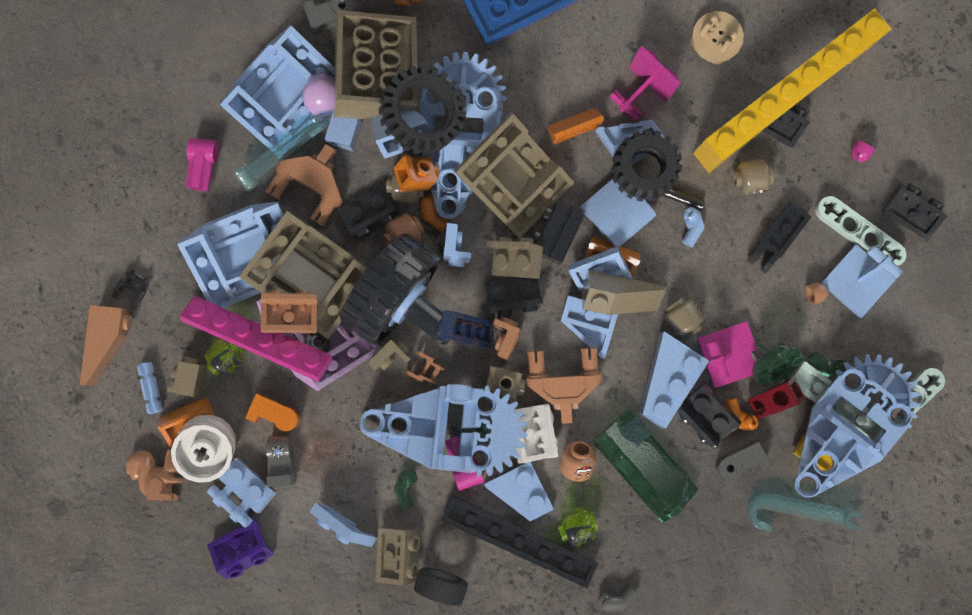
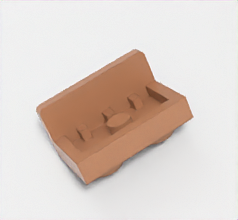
[261,290,317,333]

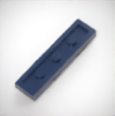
[439,310,494,348]

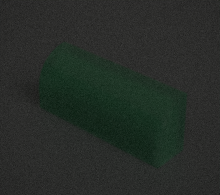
[592,409,699,523]

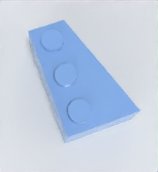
[639,331,709,429]

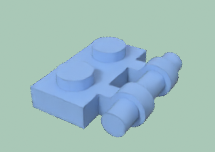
[207,458,277,528]

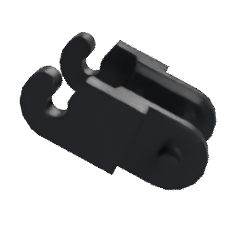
[112,269,149,309]

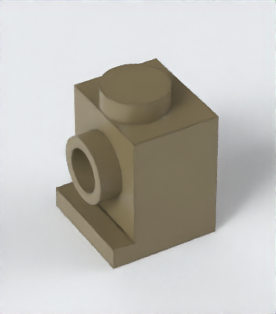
[167,356,206,397]
[486,366,526,400]

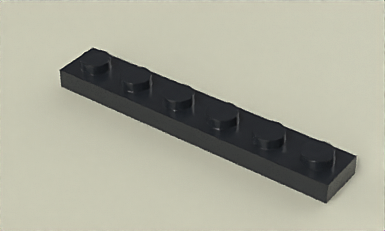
[441,495,598,588]

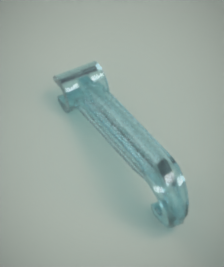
[233,114,329,191]
[747,493,864,532]

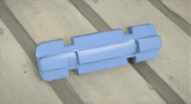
[137,362,163,414]

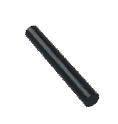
[639,176,705,211]

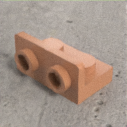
[493,316,521,361]

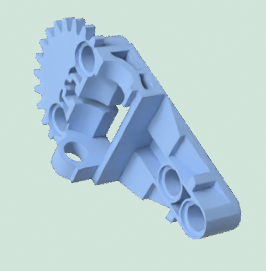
[420,52,507,219]
[794,354,921,498]
[359,384,528,476]

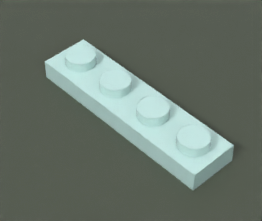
[790,361,883,441]

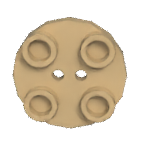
[690,11,744,65]

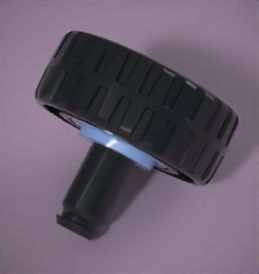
[340,233,450,345]

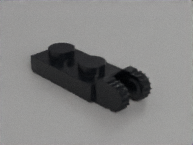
[747,201,812,274]

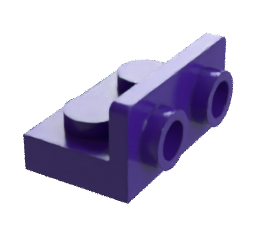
[207,519,274,579]

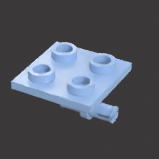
[821,244,904,318]

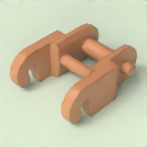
[405,350,445,386]

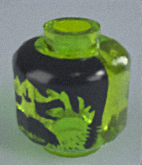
[204,338,245,376]
[557,507,599,547]

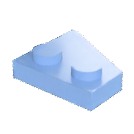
[310,503,377,547]

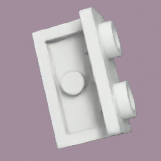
[513,404,558,463]

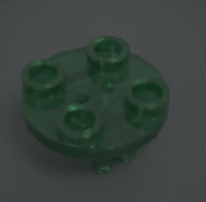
[752,343,805,384]

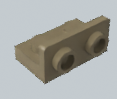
[486,237,543,279]
[368,340,412,371]
[376,527,421,586]

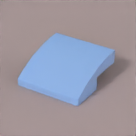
[580,179,656,248]

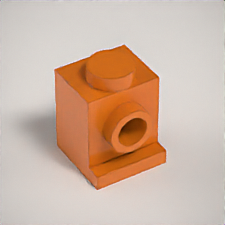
[394,155,439,192]

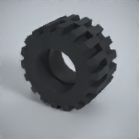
[611,130,682,202]

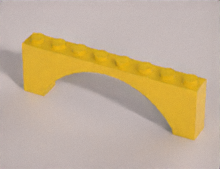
[693,8,892,173]

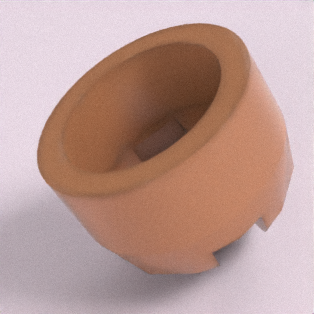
[805,282,828,305]

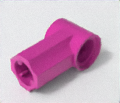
[185,137,219,191]
[445,435,485,491]

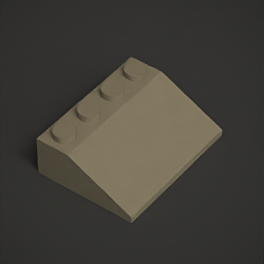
[334,10,418,119]

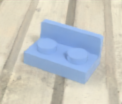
[443,223,471,268]

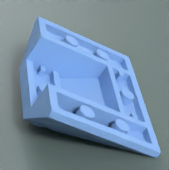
[219,25,335,158]
[177,202,284,308]

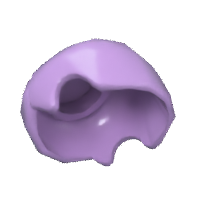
[302,73,335,117]

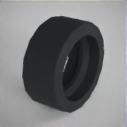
[414,567,468,606]

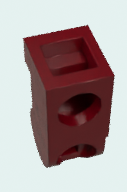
[748,376,806,419]

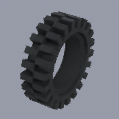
[378,65,467,155]

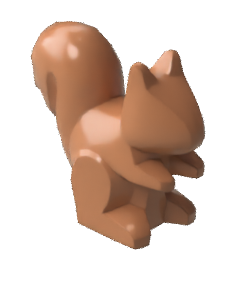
[125,450,183,501]

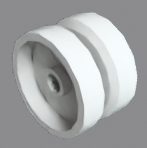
[171,415,236,482]

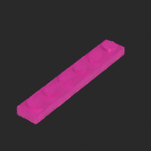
[180,295,333,382]

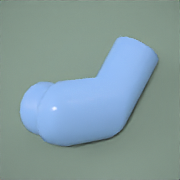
[682,207,705,248]

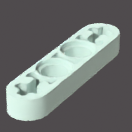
[815,196,906,266]

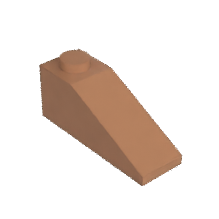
[80,305,132,385]

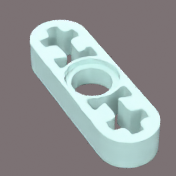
[890,368,945,424]

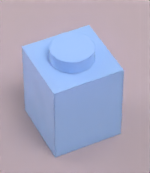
[325,110,362,152]

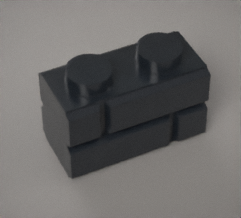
[533,203,585,266]

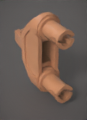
[264,144,343,227]
[526,347,603,424]

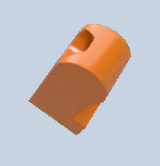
[245,393,301,431]

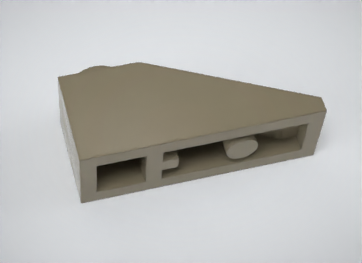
[582,270,666,315]

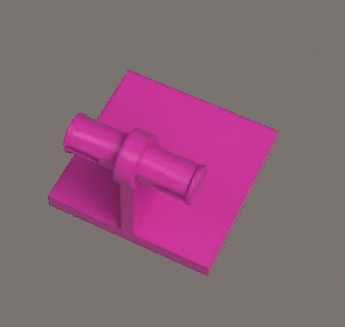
[609,46,681,122]
[697,321,765,388]

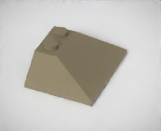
[453,112,575,238]
[239,211,367,339]

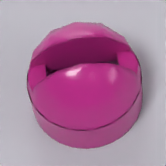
[851,140,875,162]

